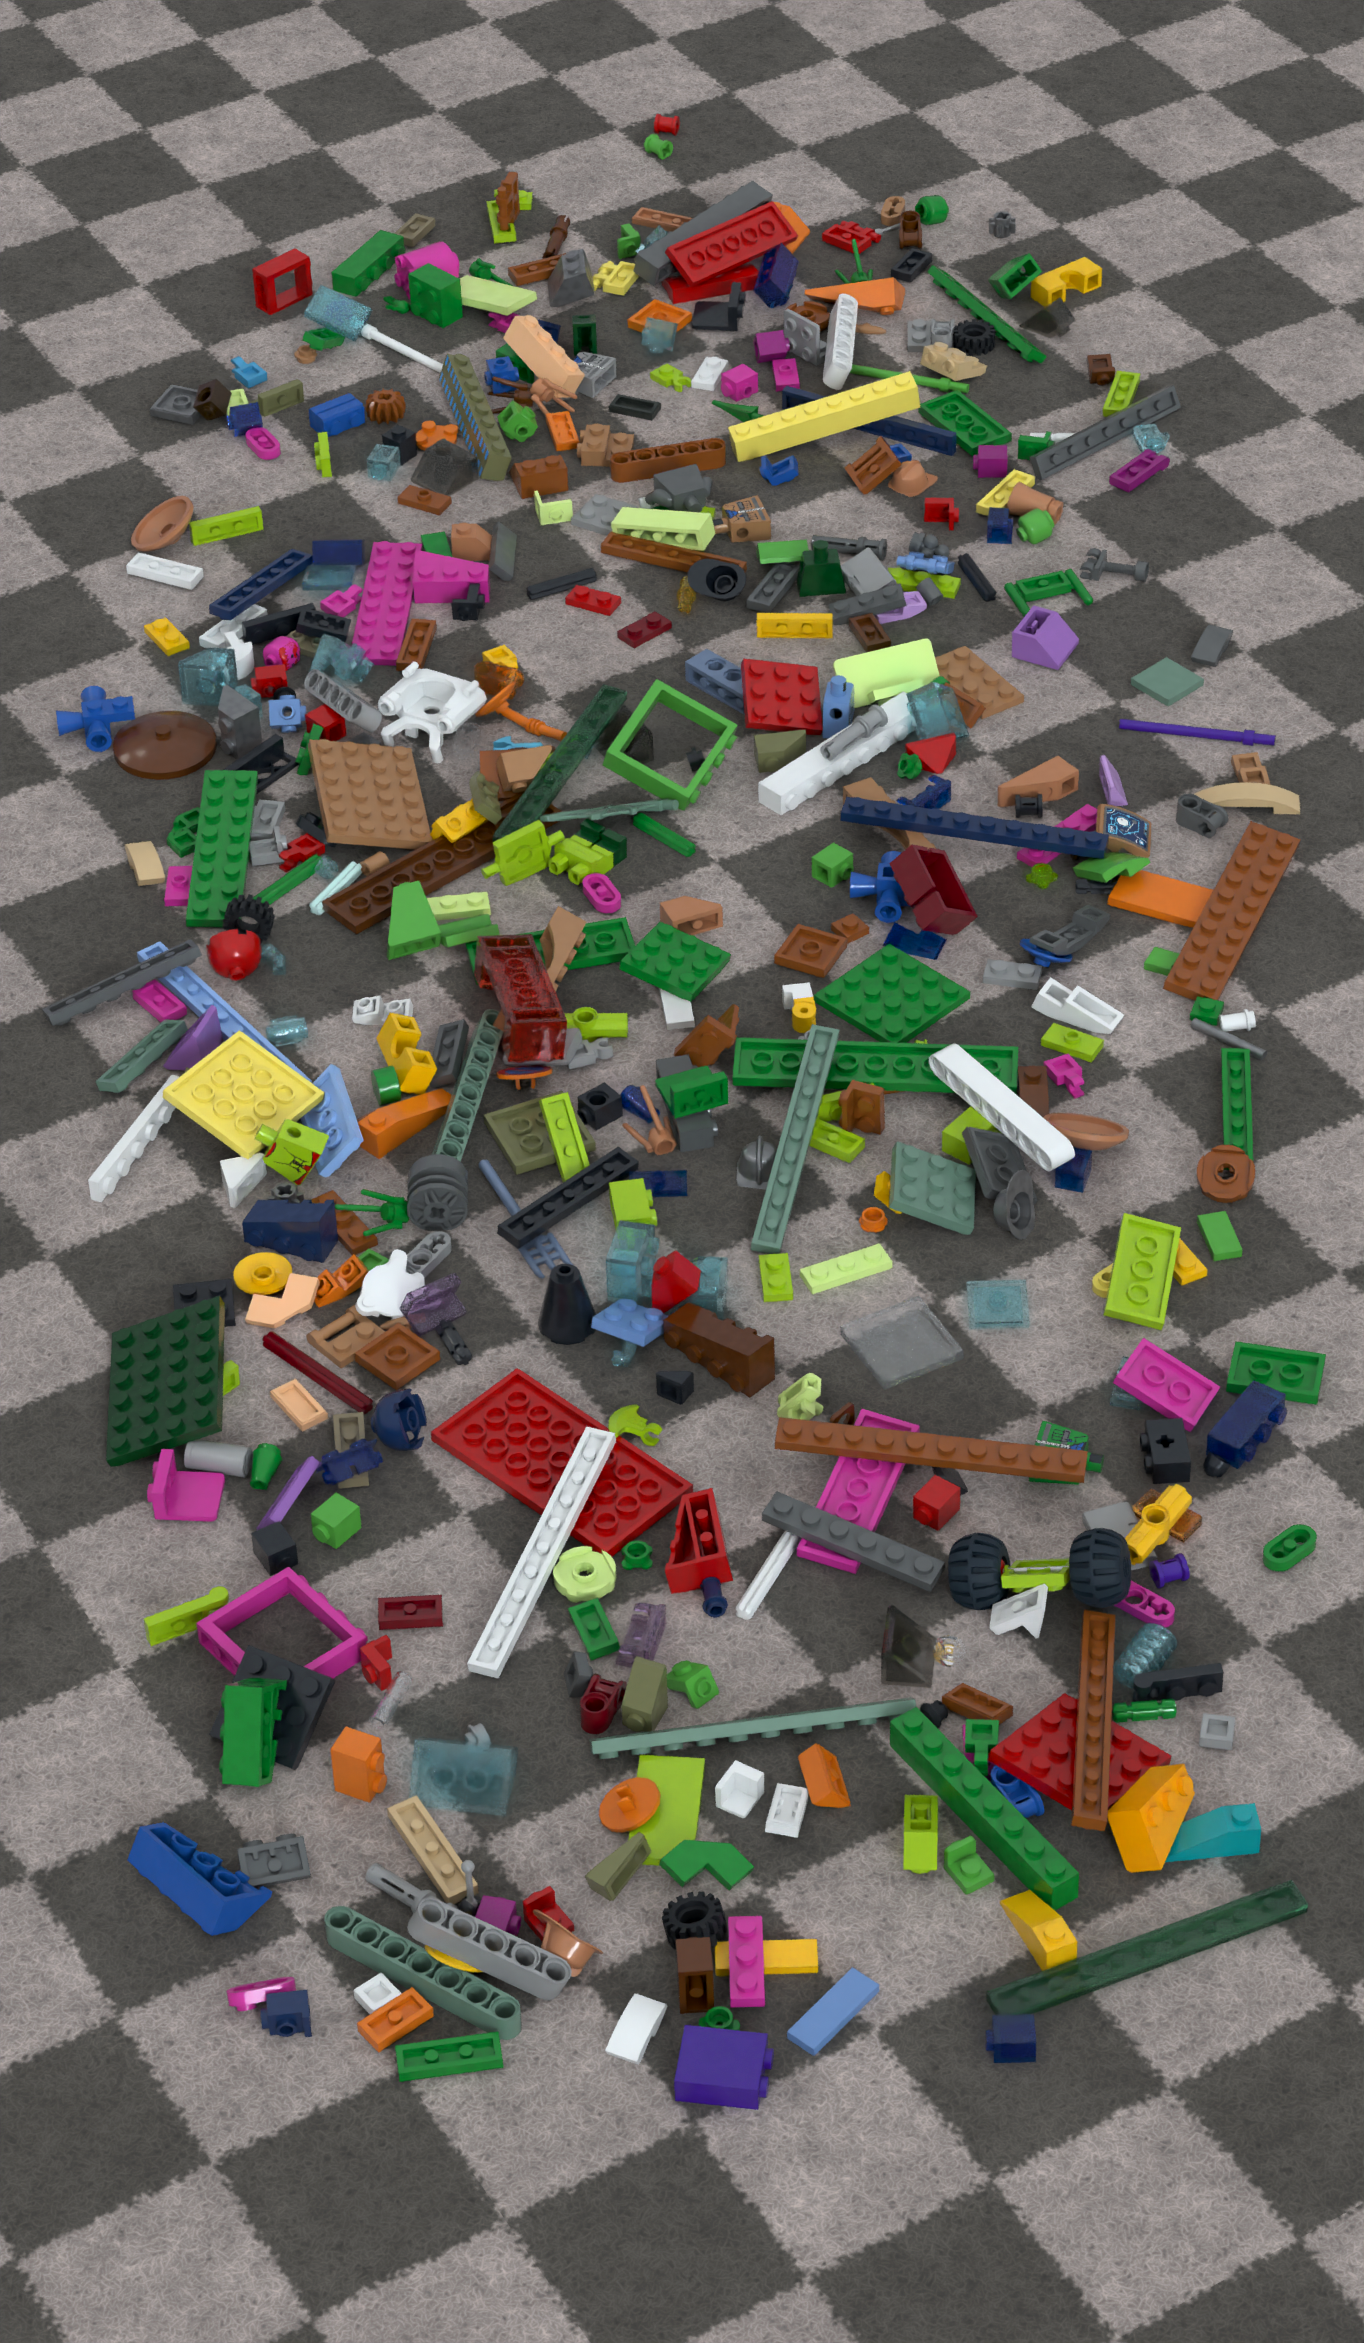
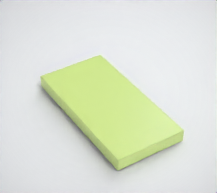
[460,275,537,316]

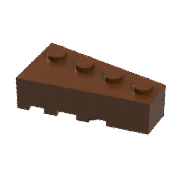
[663,1302,775,1398]

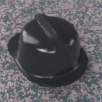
[687,559,746,601]

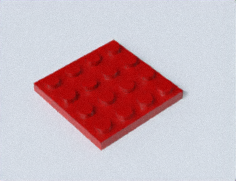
[988,1693,1172,1811]

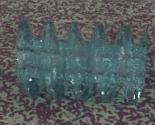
[1113,1623,1177,1689]

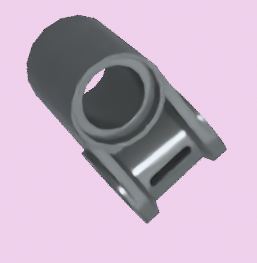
[1176,794,1229,838]

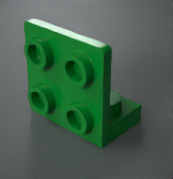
[655,1066,728,1119]

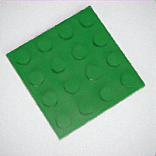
[814,944,970,1043]

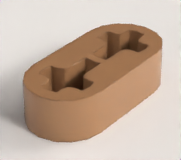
[881,196,905,226]

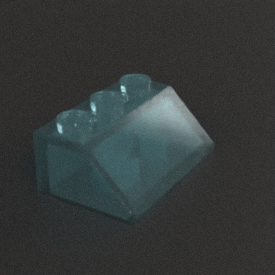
[409,1737,518,1816]

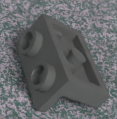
[237,1833,311,1888]

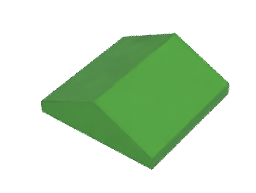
[756,539,809,564]

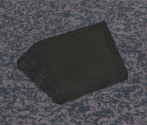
[593,704,654,764]
[881,1605,937,1688]

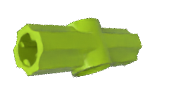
[543,1007,628,1043]

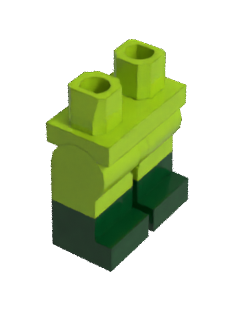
[549,819,627,885]

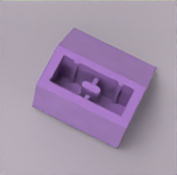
[1012,605,1079,670]

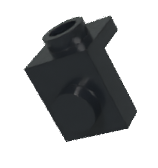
[451,583,485,621]

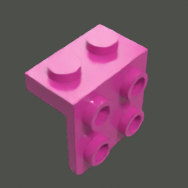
[147,1449,225,1522]

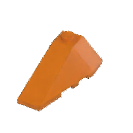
[805,277,905,315]
[357,1088,451,1159]

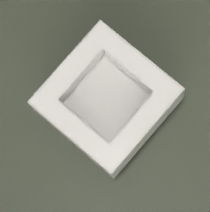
[354,1972,402,2014]

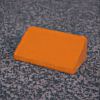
[798,1743,851,1808]

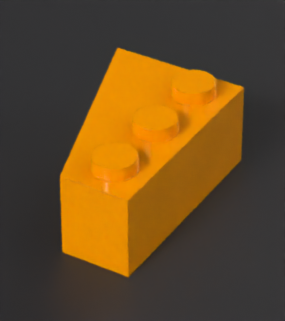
[1107,1764,1195,1873]

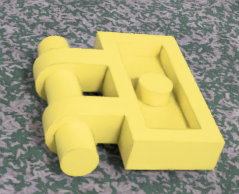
[593,261,639,296]

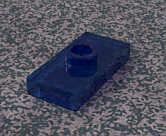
[629,1170,687,1197]

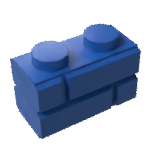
[309,393,365,437]

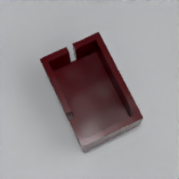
[889,844,978,935]

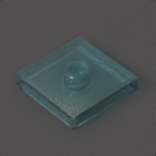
[302,565,356,591]
[966,1280,1030,1329]

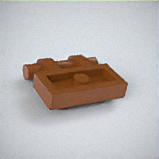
[496,172,520,231]

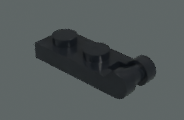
[1132,1663,1224,1702]

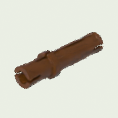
[542,215,571,259]

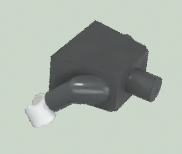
[638,464,713,512]

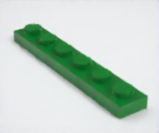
[1221,1048,1253,1170]

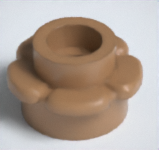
[294,345,317,364]

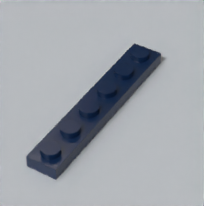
[209,549,313,620]

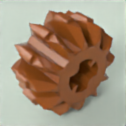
[365,389,406,425]

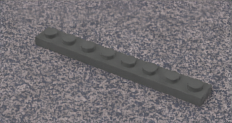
[1029,385,1181,480]

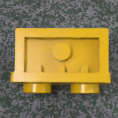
[430,799,488,843]

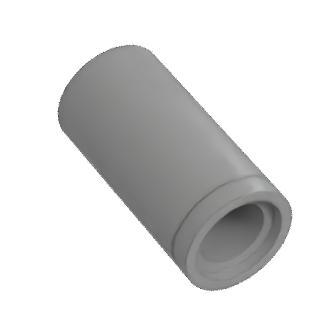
[184,1439,252,1478]

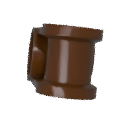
[899,210,922,249]

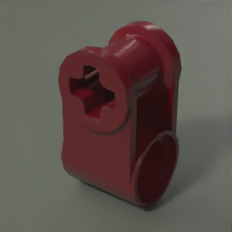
[580,1673,627,1734]

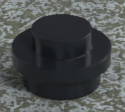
[686,747,705,772]

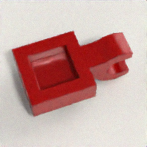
[279,833,325,872]

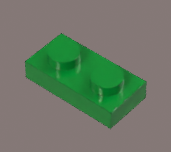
[302,327,345,351]
[295,723,323,775]
[568,1597,620,1661]

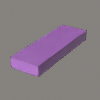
[256,1456,320,1531]

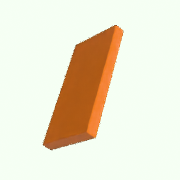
[1107,870,1213,928]

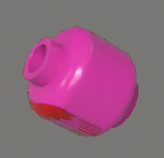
[263,636,300,671]

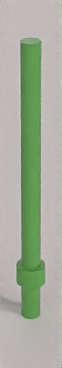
[850,364,969,393]

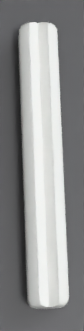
[736,1531,801,1620]

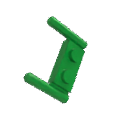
[1004,569,1093,617]

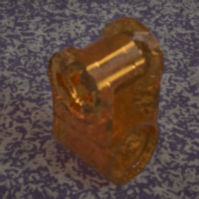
[474,661,525,700]

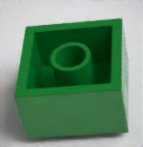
[408,263,463,328]

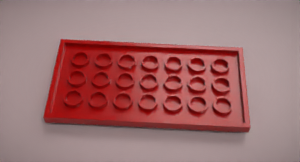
[431,1368,693,1557]

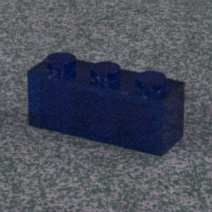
[753,242,799,308]
[1206,1380,1287,1469]

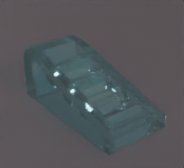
[309,633,342,672]

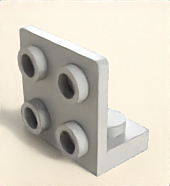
[784,309,827,366]

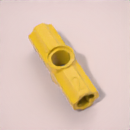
[1125,1484,1192,1566]

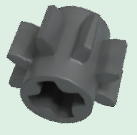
[989,211,1016,238]
[267,1183,304,1203]

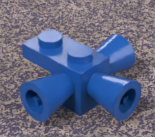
[56,686,135,752]
[850,851,911,923]

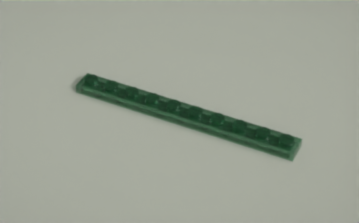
[492,684,627,842]
[986,1879,1308,2026]

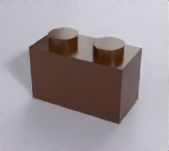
[675,1937,714,2014]

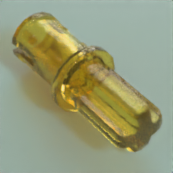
[677,576,696,613]

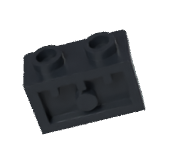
[296,607,351,644]

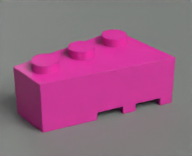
[413,550,490,603]

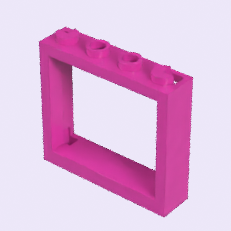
[196,1567,368,1679]

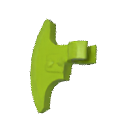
[608,1405,662,1446]

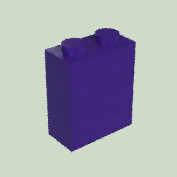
[674,2025,774,2110]

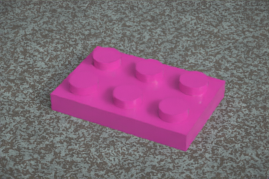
[1113,1338,1220,1433]

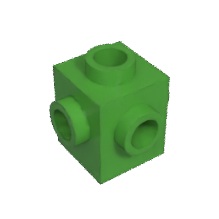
[497,400,538,442]

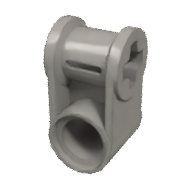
[931,319,955,348]

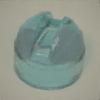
[315,856,339,879]

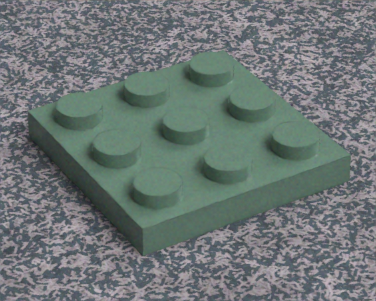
[889,1141,976,1235]

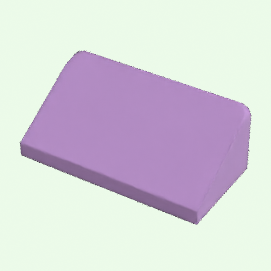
[1099,755,1128,806]

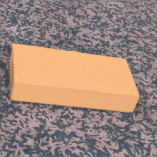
[270,1379,328,1432]

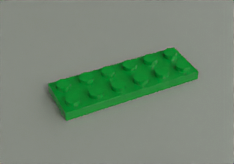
[466,917,635,985]

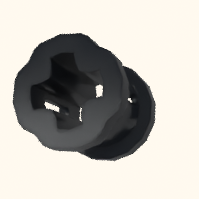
[1015,794,1043,818]

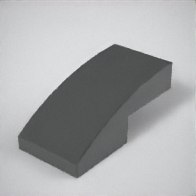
[1191,625,1233,667]

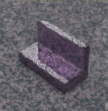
[399,1273,467,1336]

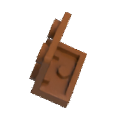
[674,1004,739,1067]

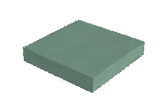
[1131,657,1204,707]

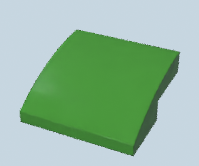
[1073,852,1151,883]
[438,914,500,947]

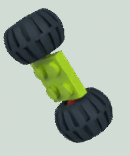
[948,1528,1131,1610]

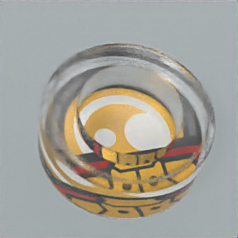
[933,1635,967,1667]

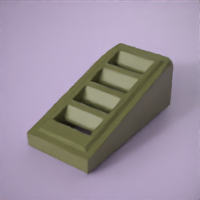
[585,1832,651,1901]

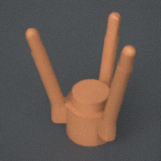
[530,378,577,417]
[622,1085,677,1155]

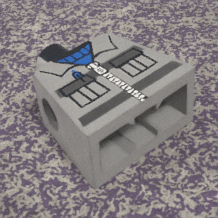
[572,352,616,398]

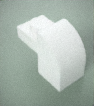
[213,631,254,684]

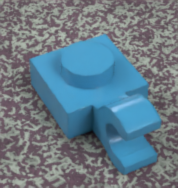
[231,356,267,388]

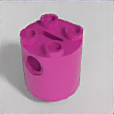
[394,241,459,300]

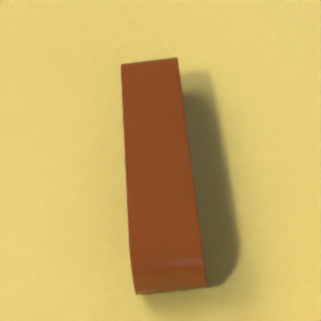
[610,438,726,483]

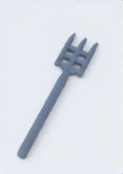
[479,1159,573,1279]

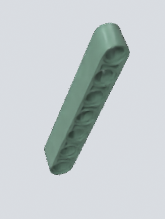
[324,1906,522,2040]

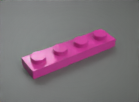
[1017,804,1097,870]

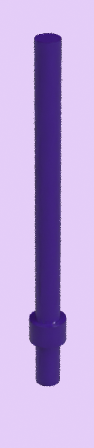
[1119,719,1276,746]

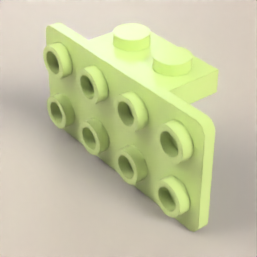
[833,639,940,708]

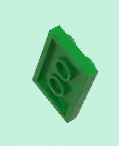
[1226,1341,1326,1405]

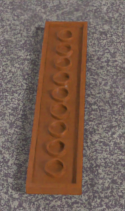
[1163,821,1301,1001]

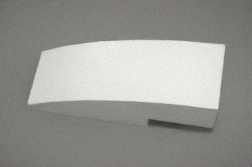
[1031,977,1124,1034]

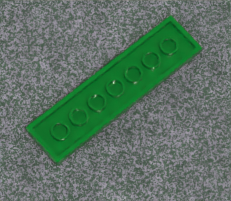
[186,770,258,927]

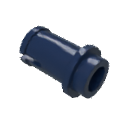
[700,1577,728,1618]

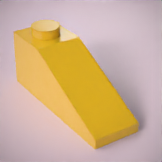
[1000,1890,1078,1977]

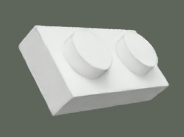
[691,357,728,391]

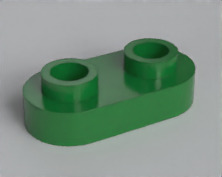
[1263,1524,1317,1572]

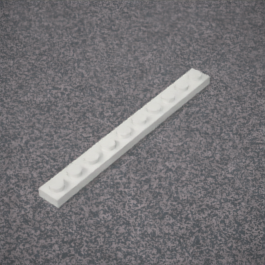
[467,1427,616,1678]

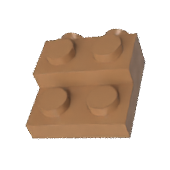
[577,424,634,467]

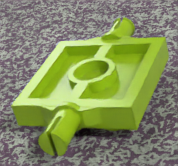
[481,820,565,886]

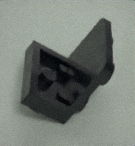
[692,282,746,331]

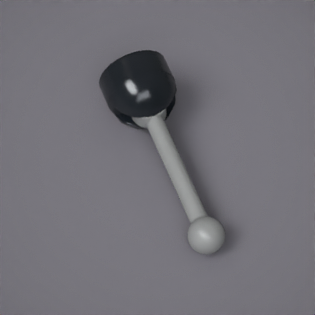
[458,1860,482,1917]

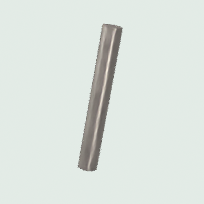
[1191,1018,1267,1061]

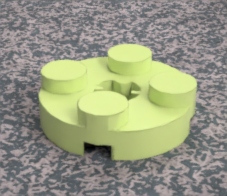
[553,1546,616,1603]

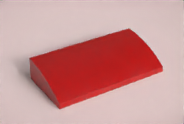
[661,263,761,304]

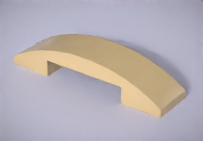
[1194,782,1300,814]

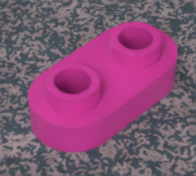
[245,427,281,460]
[582,873,621,913]
[226,1977,296,2011]

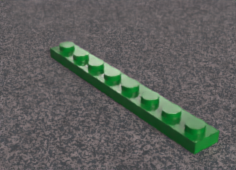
[928,265,1047,363]

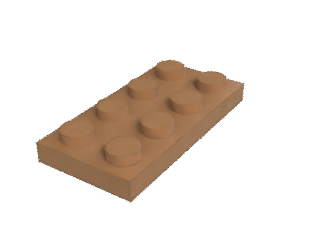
[935,646,1024,719]

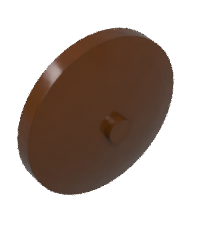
[113,711,217,780]

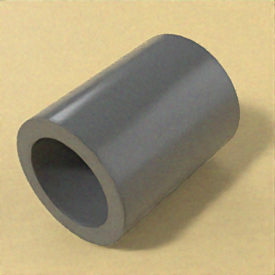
[916,578,943,606]

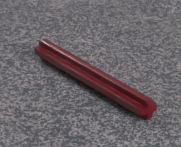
[262,1331,374,1415]

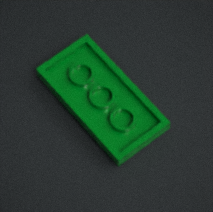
[918,390,1012,456]

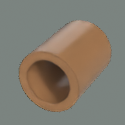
[360,851,390,876]

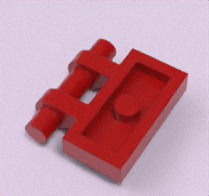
[822,221,881,254]

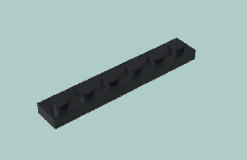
[497,1147,639,1249]

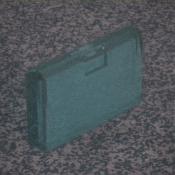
[304,285,372,341]

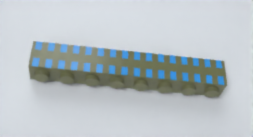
[439,354,512,481]

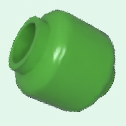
[1016,508,1055,544]

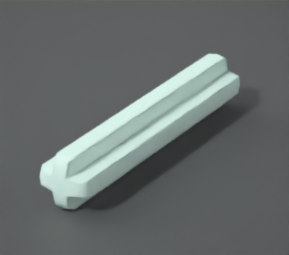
[309,861,362,915]

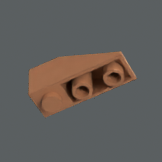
[997,756,1079,807]

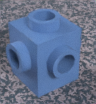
[269,695,307,733]

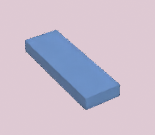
[787,1967,879,2056]

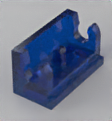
[897,775,951,809]

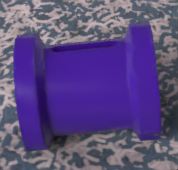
[1149,1553,1190,1588]

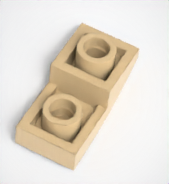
[125,841,165,886]

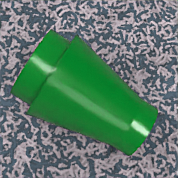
[250,1443,282,1490]

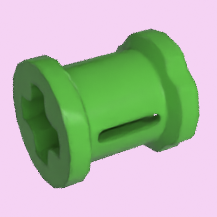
[644,134,673,160]

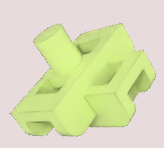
[777,1373,824,1420]

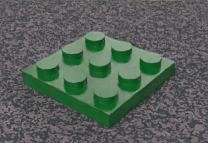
[619,921,731,1002]

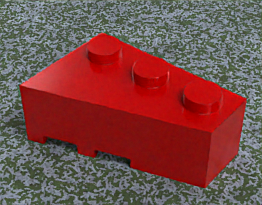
[664,1488,733,1594]

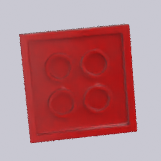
[741,658,823,735]

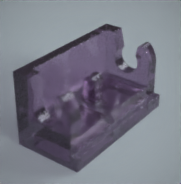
[616,1603,667,1668]

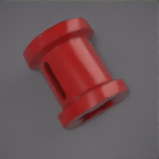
[654,114,680,136]

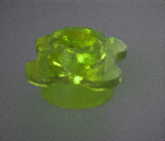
[1026,863,1058,889]

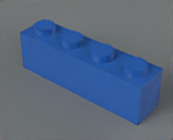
[127,1822,272,1936]

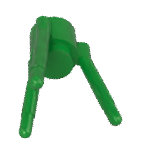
[835,239,873,284]
[469,258,513,286]
[335,1189,409,1236]

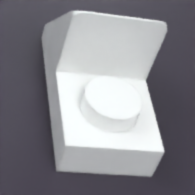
[989,1584,1048,1638]

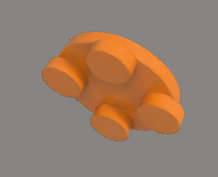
[416,421,458,452]

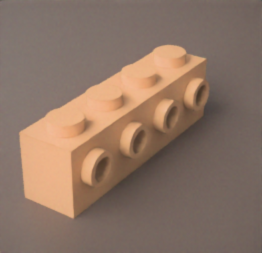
[503,315,585,398]

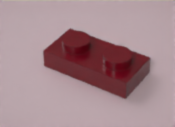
[617,611,672,648]
[378,1594,443,1630]

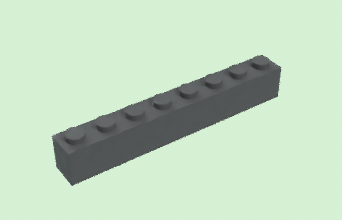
[633,181,773,286]

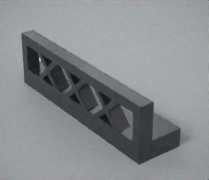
[223,734,300,794]

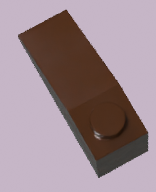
[1017,1065,1049,1118]

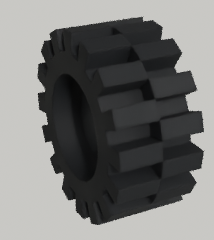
[953,319,995,356]
[223,894,275,944]
[662,1891,727,1950]

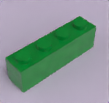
[331,230,406,297]

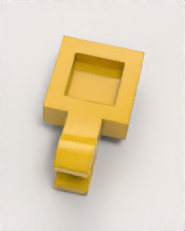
[482,645,519,683]

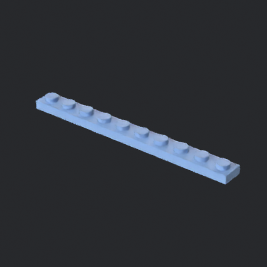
[137,942,312,1083]

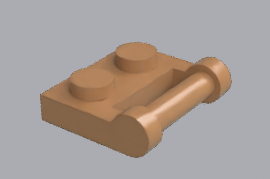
[306,1305,385,1369]

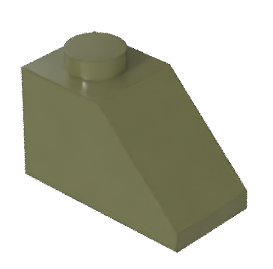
[754,730,806,773]
[622,1656,668,1732]

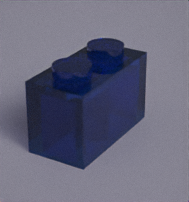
[312,539,365,566]

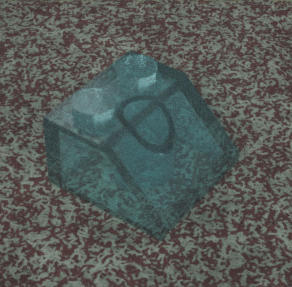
[178,648,239,706]
[906,682,969,740]
[664,1256,729,1321]

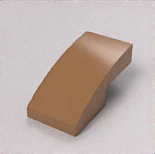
[1231,752,1271,785]

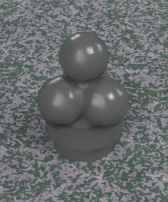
[909,532,950,558]

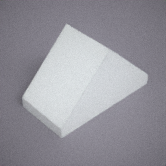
[220,1153,267,1208]

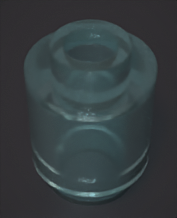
[265,1015,308,1047]

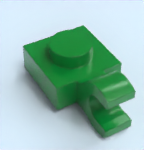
[965,1719,999,1776]

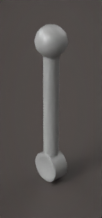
[875,223,900,235]

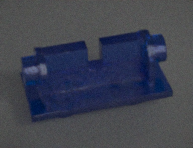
[316,1439,383,1485]

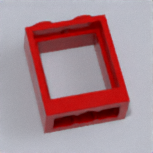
[252,248,313,315]

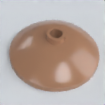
[131,496,194,552]
[1044,1113,1129,1154]

